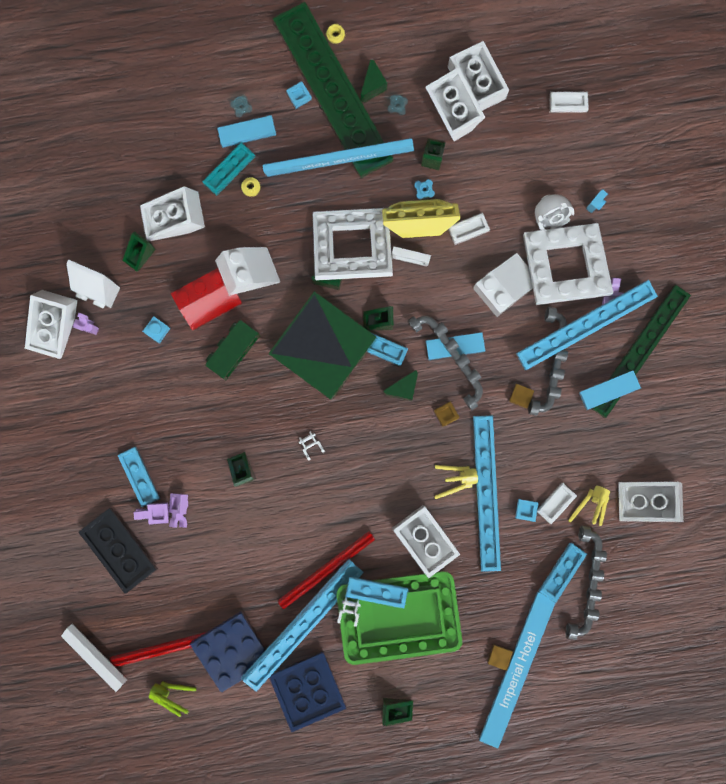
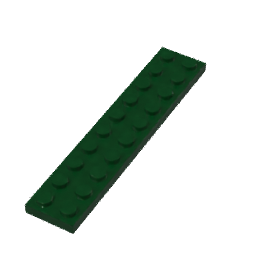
[273,2,393,179]

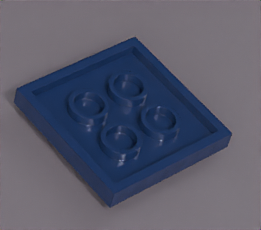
[190,611,266,693]
[269,651,346,733]

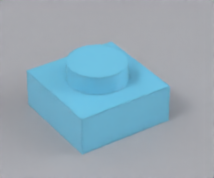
[286,82,312,109]
[586,189,608,213]
[143,317,171,343]
[515,499,538,522]

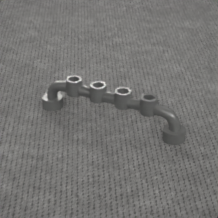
[528,307,568,416]
[407,316,483,411]
[565,526,607,640]

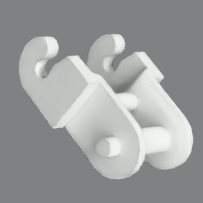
[299,431,325,461]
[338,597,361,627]

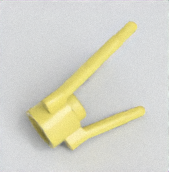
[434,465,478,499]
[568,486,610,526]

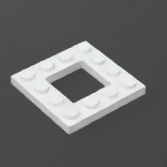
[313,208,393,280]
[523,223,613,305]

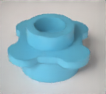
[415,179,435,200]

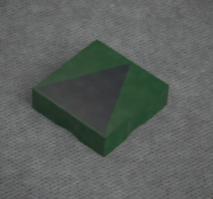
[269,291,378,400]

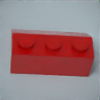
[170,268,242,330]

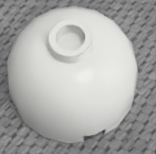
[535,194,574,230]

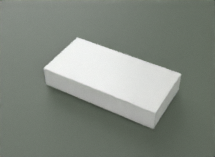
[549,92,588,112]
[448,213,490,245]
[392,247,431,266]
[537,483,577,524]

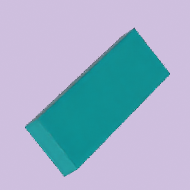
[202,142,255,196]

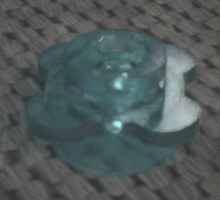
[388,95,408,115]
[230,96,252,117]

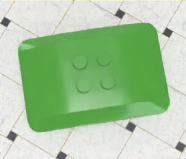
[337,571,462,665]

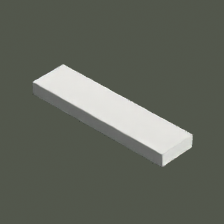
[61,624,127,692]

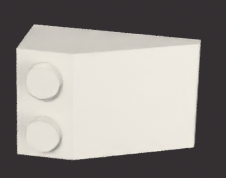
[140,187,205,241]
[215,247,280,296]
[473,253,533,317]
[67,260,120,308]
[25,290,77,359]
[619,482,684,522]
[392,505,460,578]

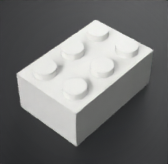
[448,41,509,110]

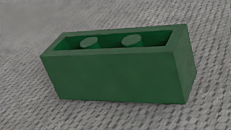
[205,320,260,381]

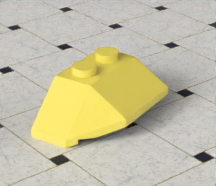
[382,199,460,238]

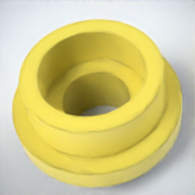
[326,24,345,44]
[241,178,260,197]

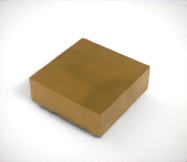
[509,384,534,409]
[434,401,460,427]
[487,644,513,671]

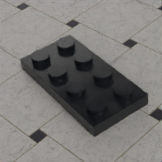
[78,508,158,594]

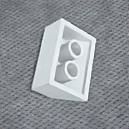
[426,67,485,141]

